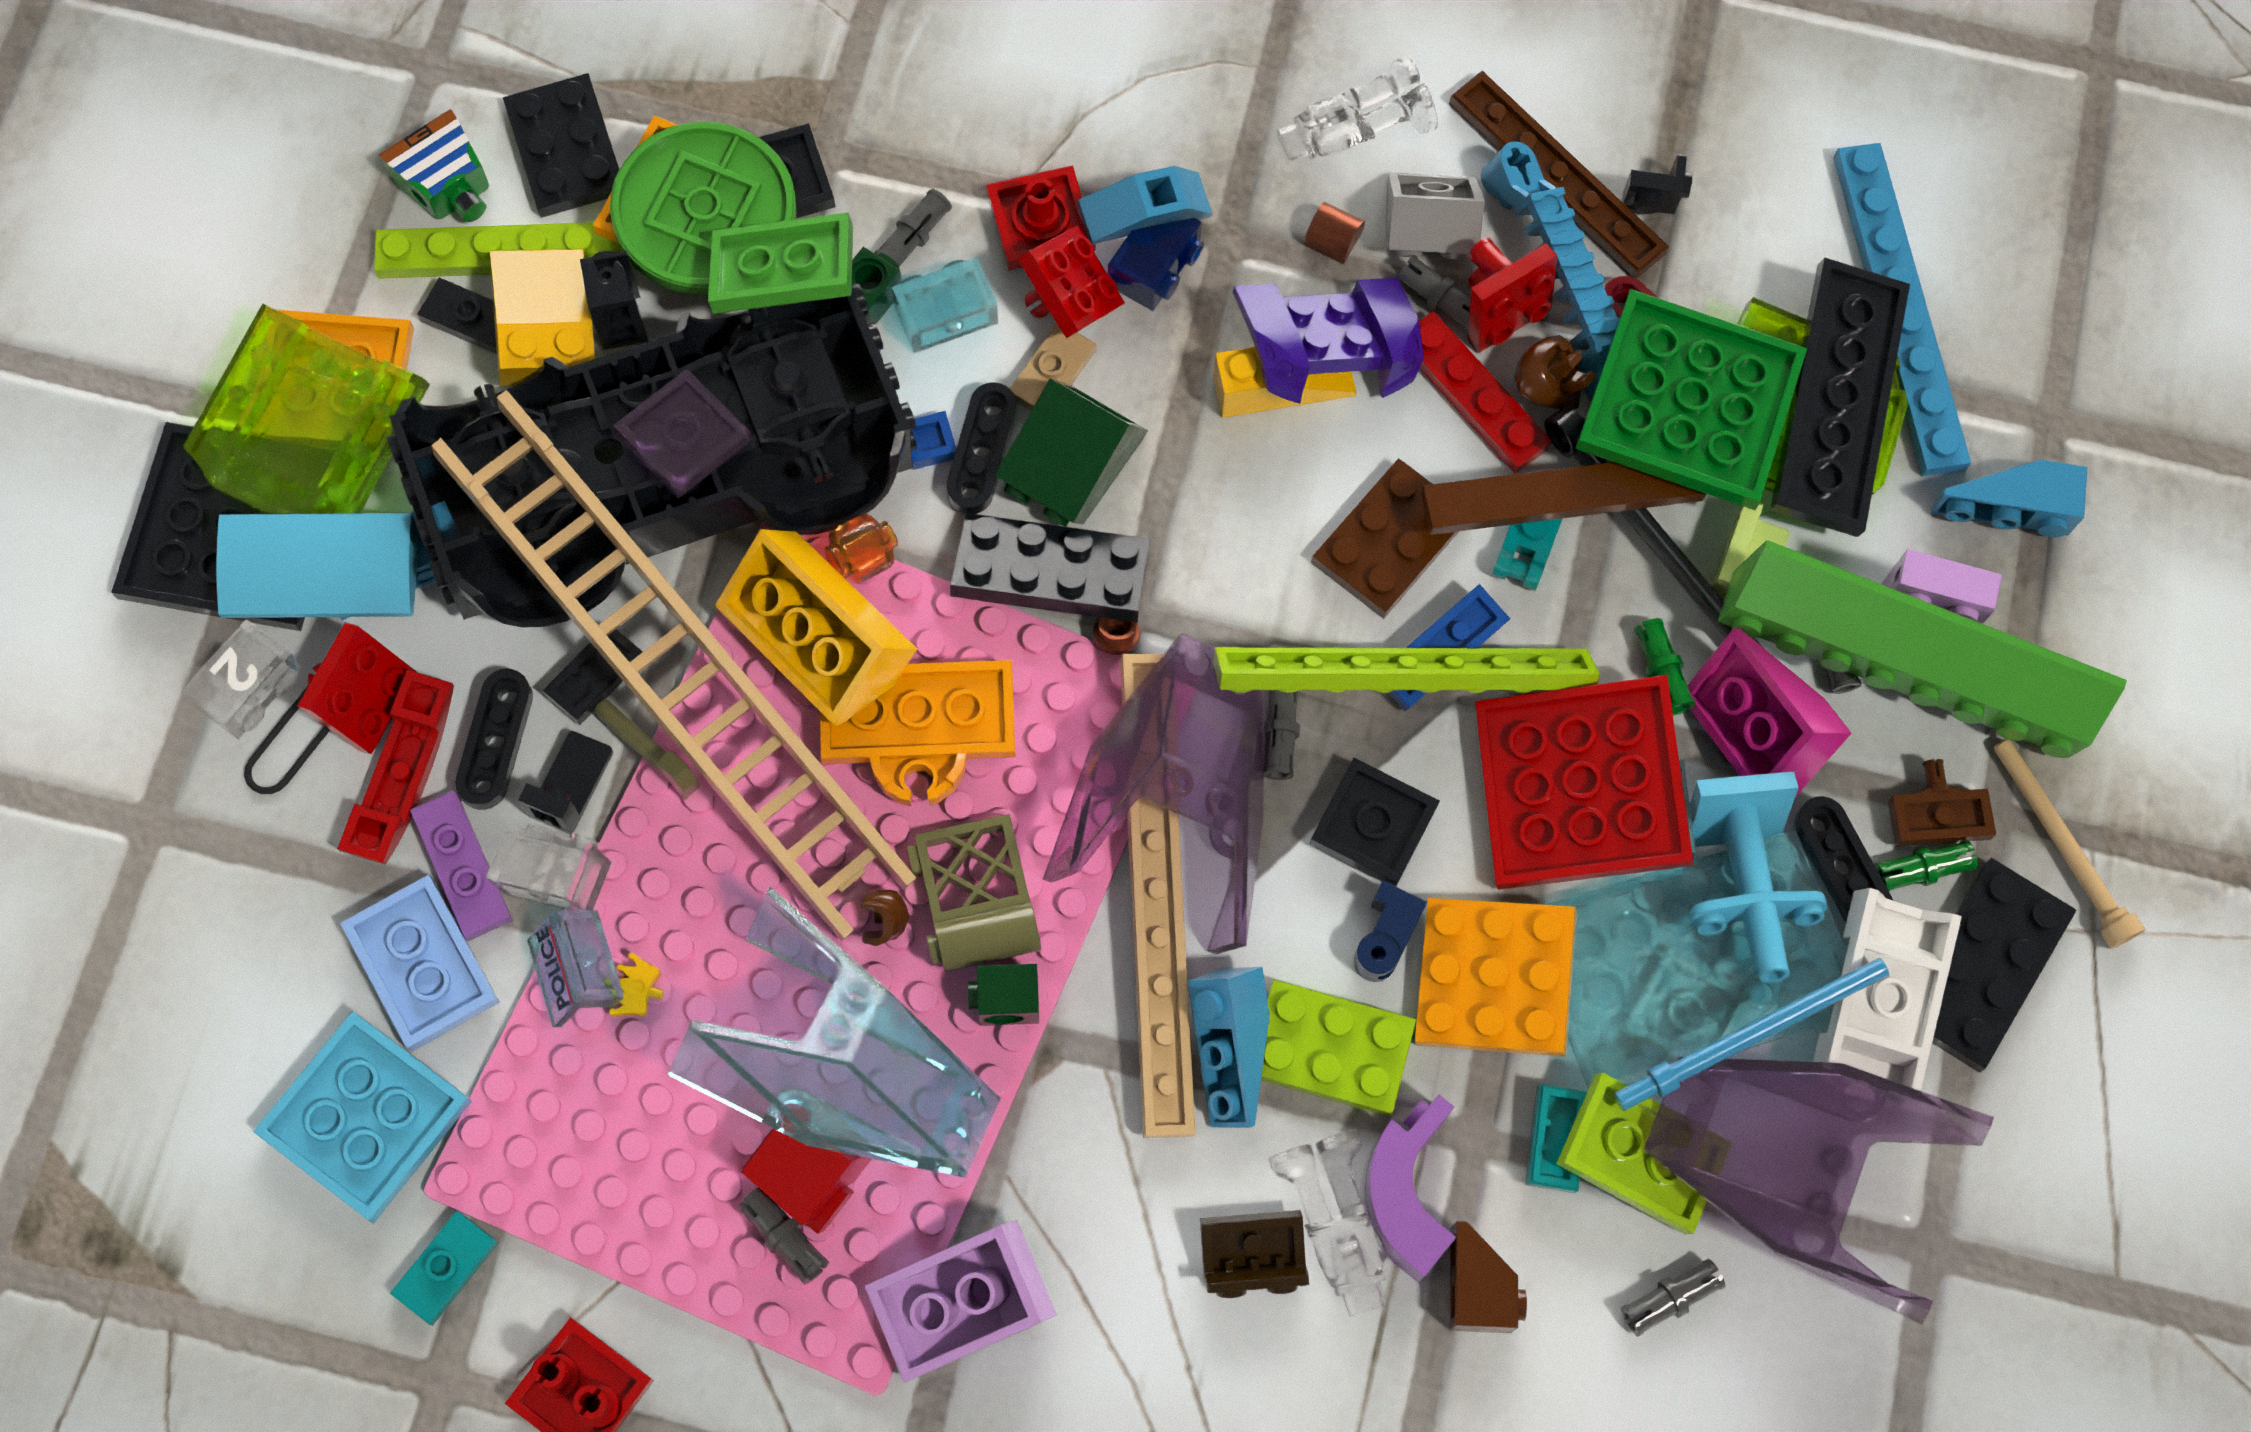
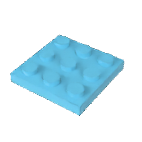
[253,1011,472,1224]

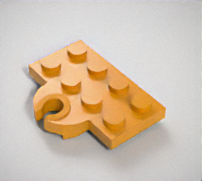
[820,660,1016,806]

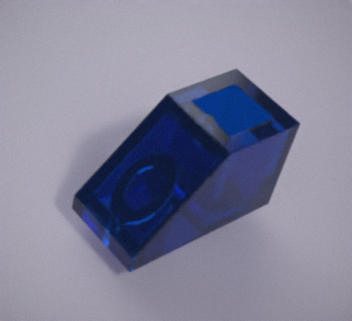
[1108,218,1204,311]

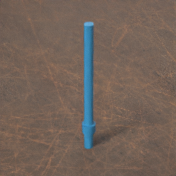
[1614,958,1889,1111]

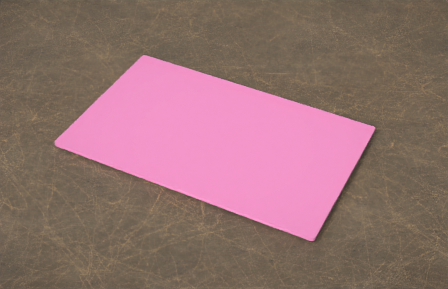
[424,521,1195,1395]

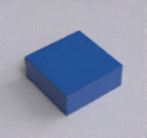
[911,411,956,470]

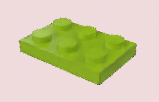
[1261,979,1416,1117]
[1556,1072,1731,1235]

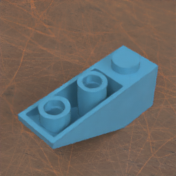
[1931,460,2087,537]
[1188,967,1270,1128]

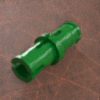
[1634,618,1696,716]
[1874,840,1978,891]

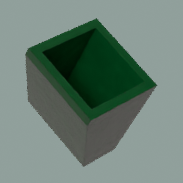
[995,378,1148,527]

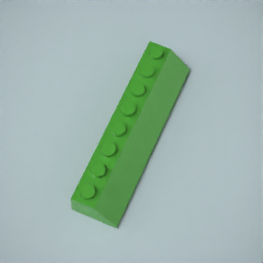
[1718,540,2127,758]

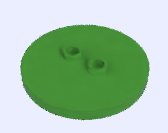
[610,121,797,295]

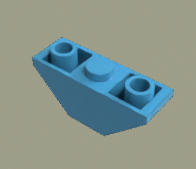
[1076,166,1213,244]

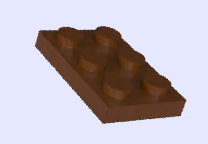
[1311,458,1459,619]

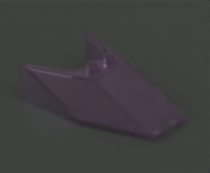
[1043,633,1265,954]
[1644,1057,1994,1325]

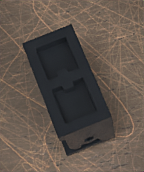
[580,251,649,350]

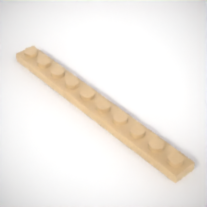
[1120,654,1196,1139]

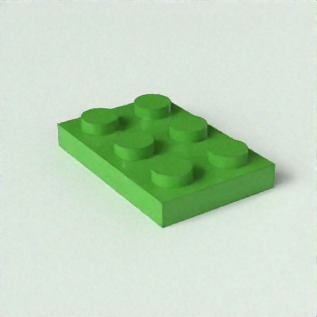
[708,212,853,314]

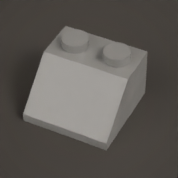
[1386,172,1485,260]

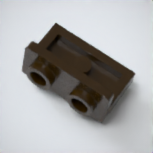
[1200,1210,1309,1298]

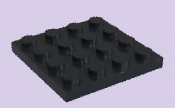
[111,422,351,631]

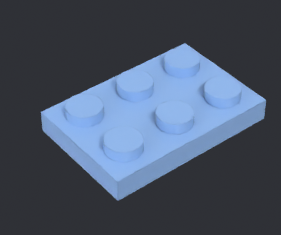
[340,874,500,1052]

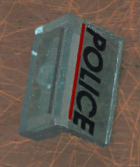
[527,910,624,1027]

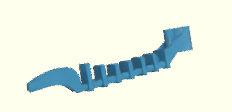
[1481,141,1620,401]

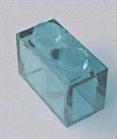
[892,257,998,353]

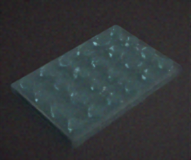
[1545,829,1847,1089]

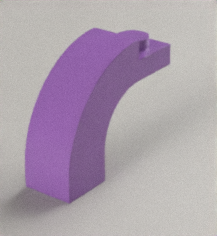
[1365,1094,1456,1283]

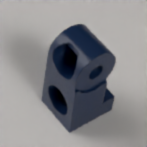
[1354,881,1427,982]

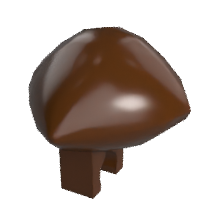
[1514,335,1597,410]

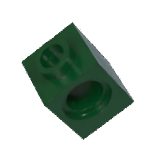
[852,246,903,324]
[968,964,1039,1026]

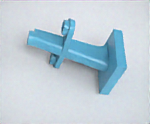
[1687,771,1827,983]

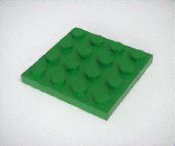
[1575,289,1807,510]

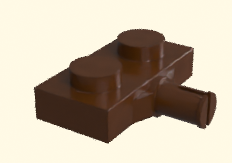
[1888,759,1996,846]

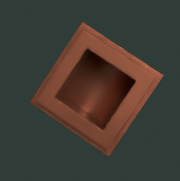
[1304,201,1365,264]

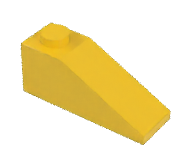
[1213,347,1356,418]

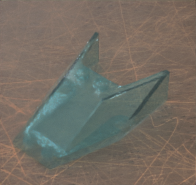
[668,886,1001,1178]

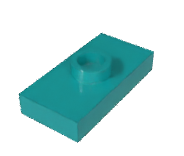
[1525,1084,1587,1193]
[389,1210,499,1326]

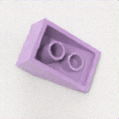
[865,1220,1057,1383]

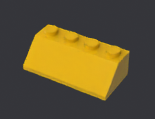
[714,529,917,725]

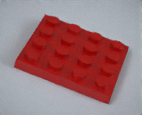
[1475,675,1694,890]

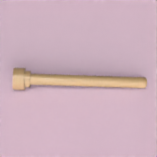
[1994,739,2146,949]

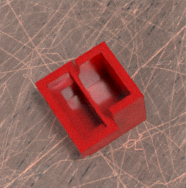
[741,1100,878,1234]

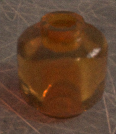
[824,514,898,584]

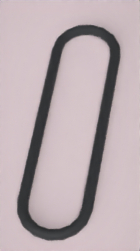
[244,686,330,794]

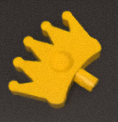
[607,952,664,1017]

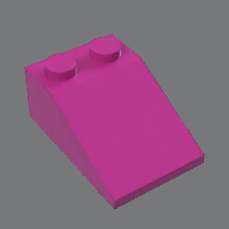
[1687,628,1852,796]

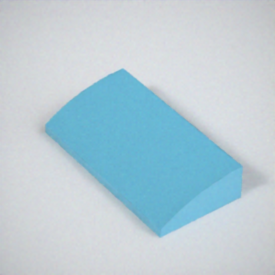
[216,513,420,618]

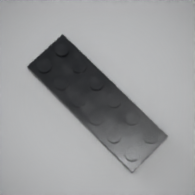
[1770,257,1910,537]

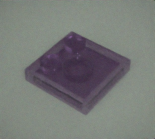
[613,369,752,499]

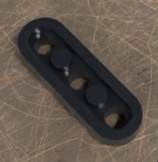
[947,382,1017,514]
[455,669,533,810]
[1794,796,1893,923]

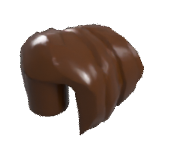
[861,890,909,946]

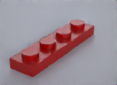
[1419,311,1552,474]

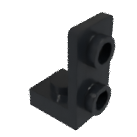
[518,731,613,835]

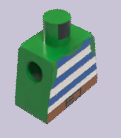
[379,109,490,222]

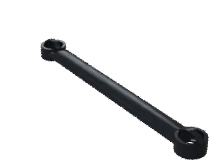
[1544,406,1760,645]

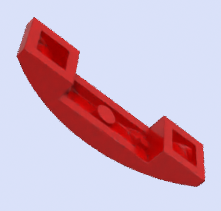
[337,670,454,865]

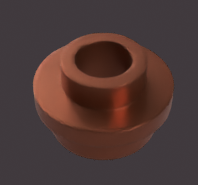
[1093,617,1140,655]

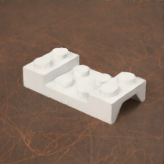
[1808,888,1962,1109]

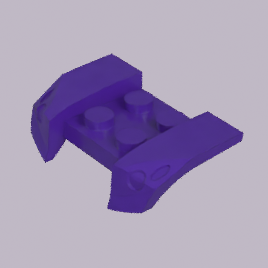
[1233,278,1424,404]

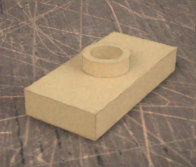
[1010,324,1096,411]

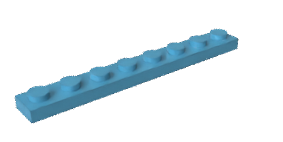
[1833,143,1971,477]

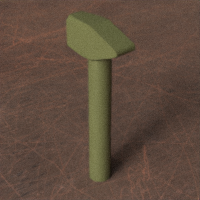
[594,700,700,800]

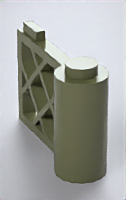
[907,814,1041,972]

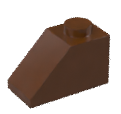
[1450,1221,1527,1334]

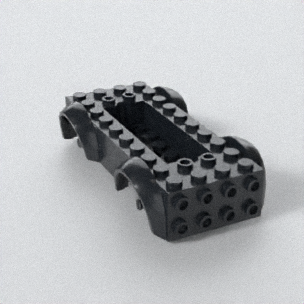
[386,283,917,628]

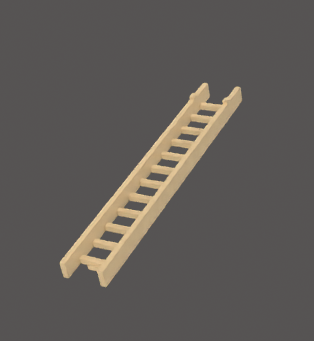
[431,390,916,941]

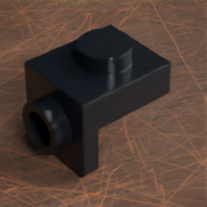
[1622,154,1693,214]

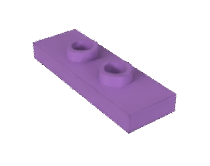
[410,790,513,941]

